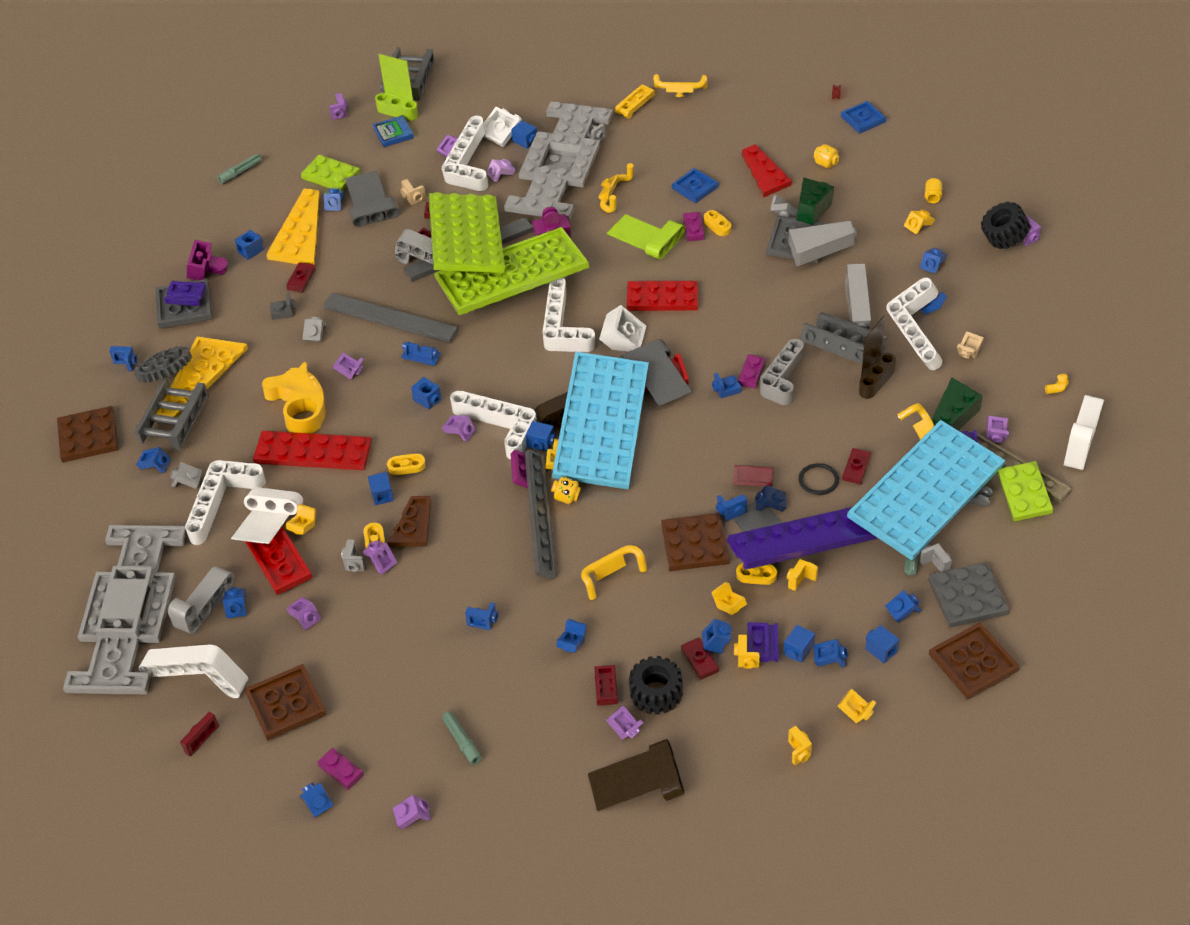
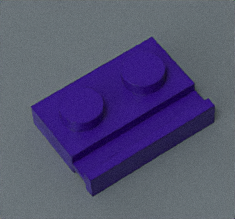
[164,281,206,306]
[747,622,779,662]

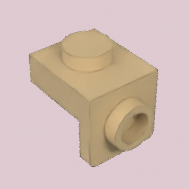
[400,179,426,205]
[957,331,984,359]

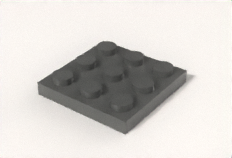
[766,216,828,263]
[156,279,212,328]
[928,562,1009,628]

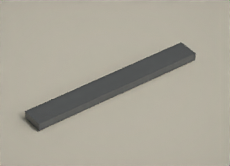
[403,217,533,282]
[324,293,458,343]
[525,450,556,580]

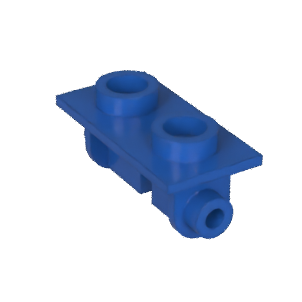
[401,341,441,366]

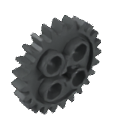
[134,346,192,383]

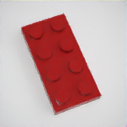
[627,281,698,311]
[244,526,313,596]

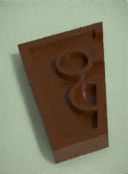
[387,496,431,547]

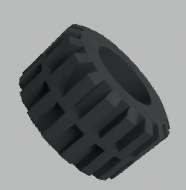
[981,202,1030,249]
[629,656,683,715]

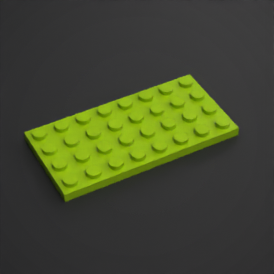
[429,192,505,273]
[434,227,589,315]

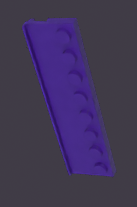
[727,507,878,570]

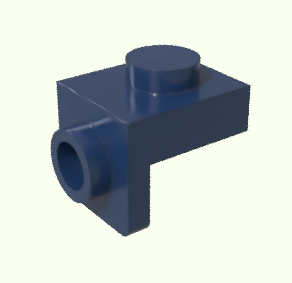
[755,485,787,512]

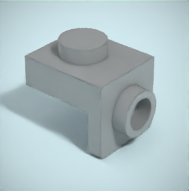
[587,123,606,141]
[770,195,798,217]
[302,317,326,342]
[170,462,202,489]
[341,539,365,572]
[920,543,952,572]

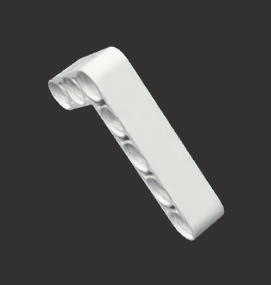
[442,115,489,191]
[543,278,596,352]
[886,278,942,370]
[450,391,537,459]
[1064,395,1104,470]
[185,460,266,545]
[139,645,249,698]

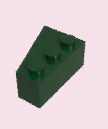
[796,177,834,225]
[932,377,982,431]

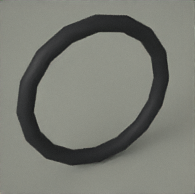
[798,463,839,495]

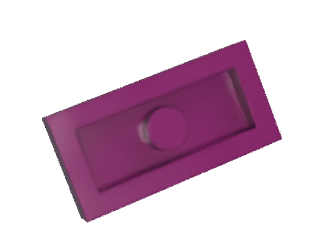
[683,212,704,241]
[738,354,766,389]
[510,450,528,488]
[317,748,364,790]

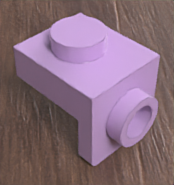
[487,159,516,182]

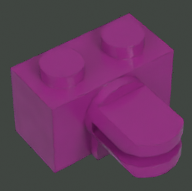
[532,207,571,238]
[186,240,228,280]

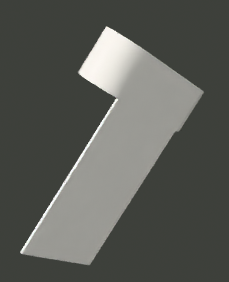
[231,487,303,544]

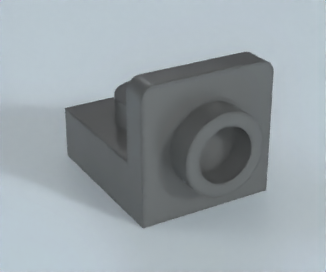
[270,293,296,320]

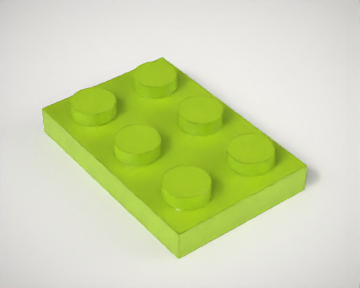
[301,155,360,190]
[997,461,1053,522]

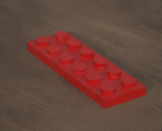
[253,431,372,470]

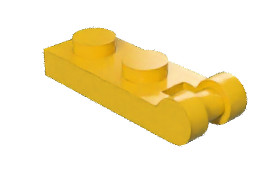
[615,84,655,119]

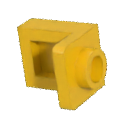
[904,209,935,234]
[286,504,316,535]
[787,559,818,591]
[712,582,747,615]
[734,635,759,669]
[837,689,876,723]
[788,726,812,766]

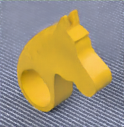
[262,362,326,434]

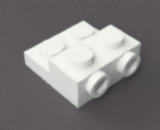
[483,107,522,147]

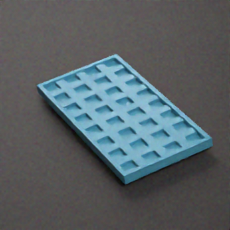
[552,351,649,489]
[847,420,1005,560]

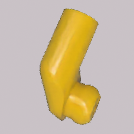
[1045,374,1069,394]

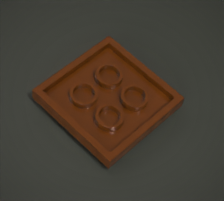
[57,406,118,463]
[661,513,729,571]
[929,622,1020,699]
[245,664,327,741]

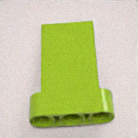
[375,54,419,121]
[606,214,685,260]

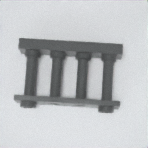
[380,47,435,101]
[800,312,887,364]
[135,378,209,450]

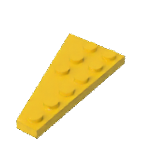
[266,188,320,265]
[156,337,248,418]

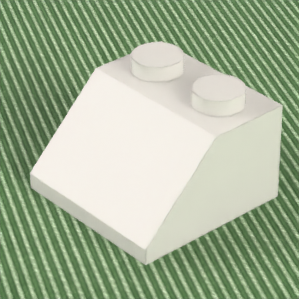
[599,305,646,352]

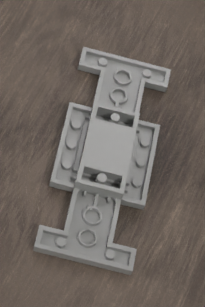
[504,101,613,221]
[63,525,187,694]

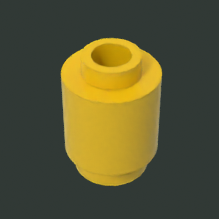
[925,178,942,203]

